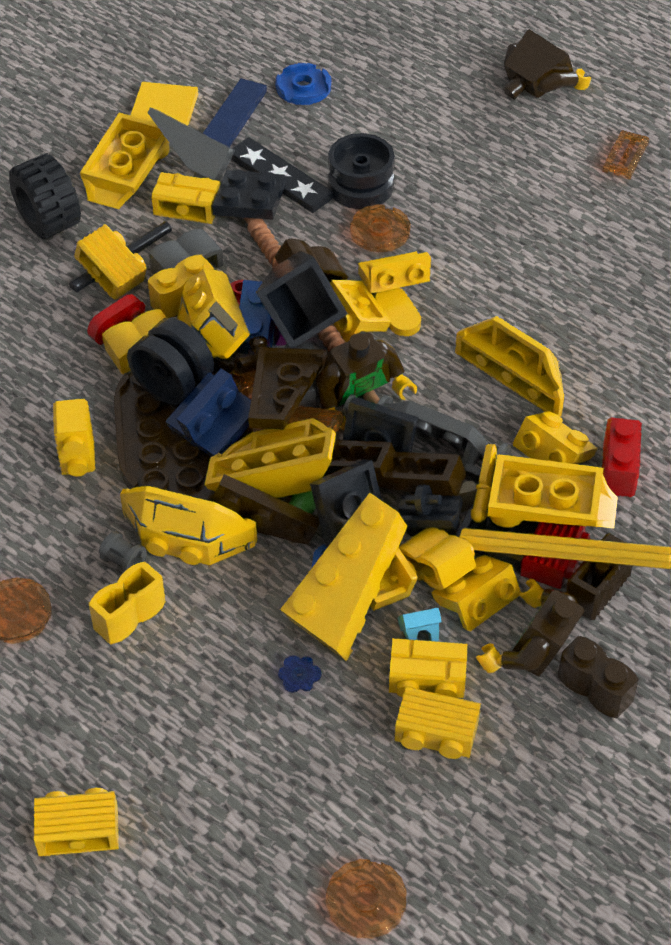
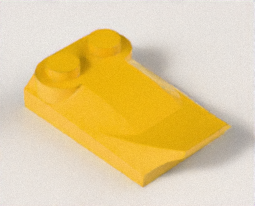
[80,113,170,209]
[487,454,618,529]

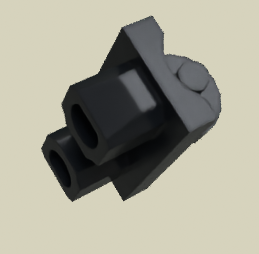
[398,484,463,536]

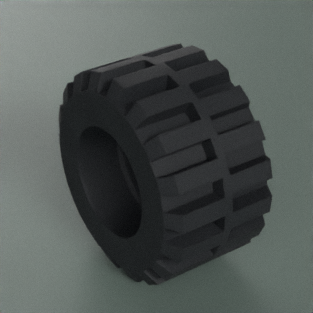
[9,153,81,239]

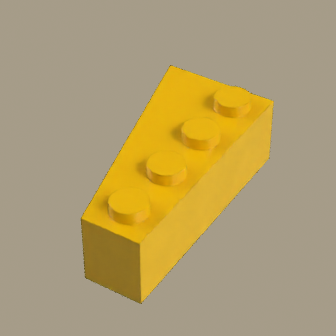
[280,493,407,661]

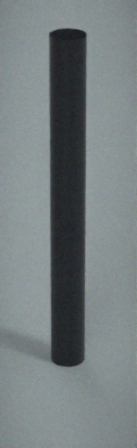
[69,221,172,292]

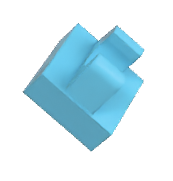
[397,608,442,642]

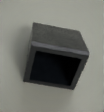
[256,251,348,348]

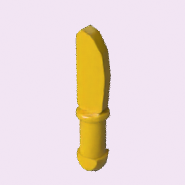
[471,444,497,522]

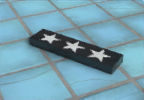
[231,137,333,213]

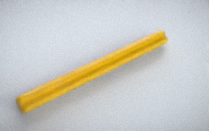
[459,528,671,569]

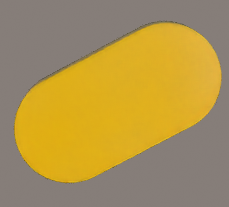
[375,288,421,336]

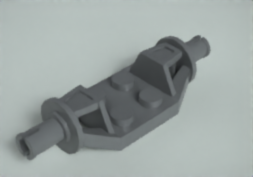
[343,394,511,487]

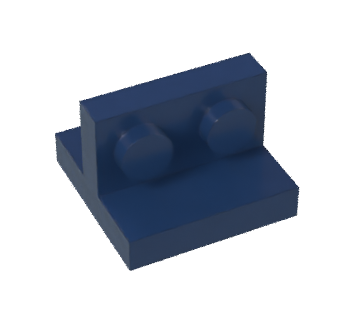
[165,368,251,457]

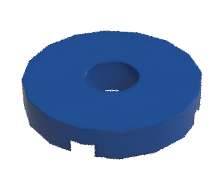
[275,63,331,105]

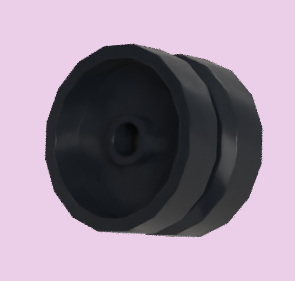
[328,133,395,209]
[127,318,214,405]

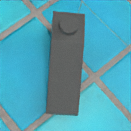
[148,107,235,181]

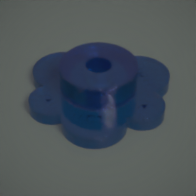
[278,655,322,693]

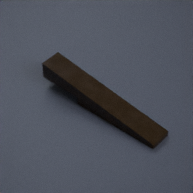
[323,440,467,496]

